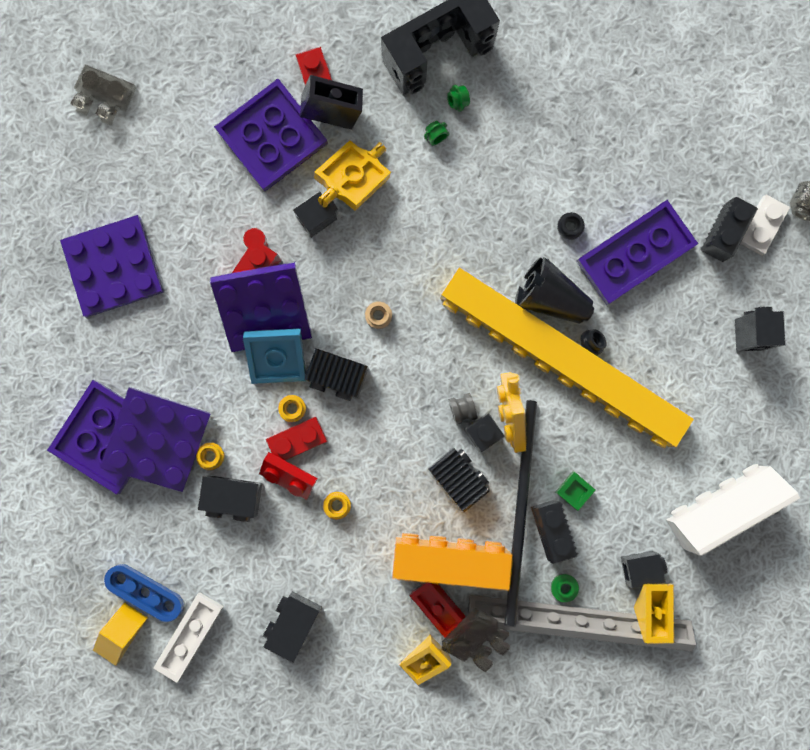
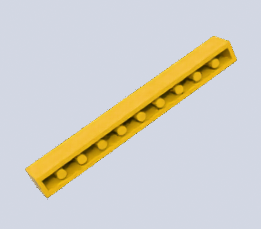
[440,267,694,449]

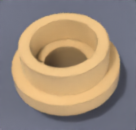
[365,301,392,329]

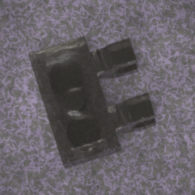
[70,64,136,126]
[442,608,510,672]

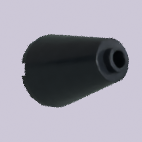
[515,257,595,324]

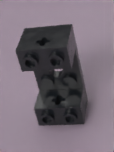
[381,0,500,96]

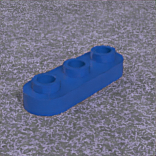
[104,564,184,622]

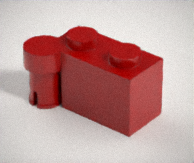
[232,228,281,273]

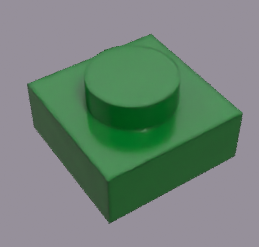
[555,471,596,511]

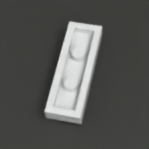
[153,592,224,683]

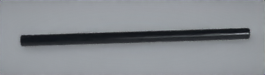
[504,400,537,627]

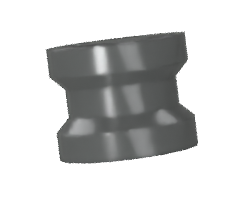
[448,393,478,425]

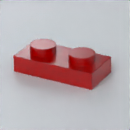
[295,47,332,85]
[266,417,328,461]
[259,452,318,500]
[409,582,468,639]

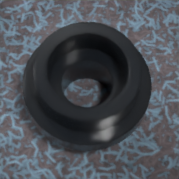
[557,212,585,240]
[581,329,607,356]

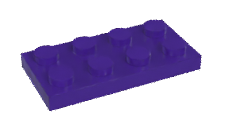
[576,199,698,305]

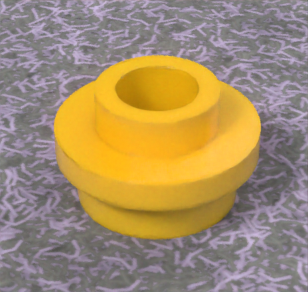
[278,395,306,422]
[196,443,225,470]
[323,492,351,520]

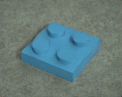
[243,329,306,384]

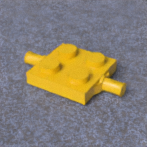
[314,140,391,211]
[497,372,526,453]

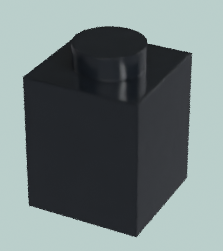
[293,191,338,238]
[464,413,505,452]
[621,551,667,588]

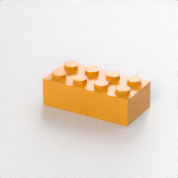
[392,533,512,590]

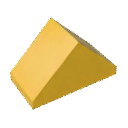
[634,584,674,643]
[93,602,148,666]
[399,634,451,685]

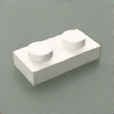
[740,195,790,256]

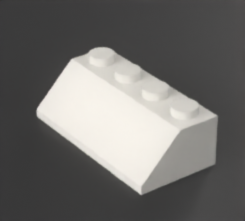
[666,464,800,556]

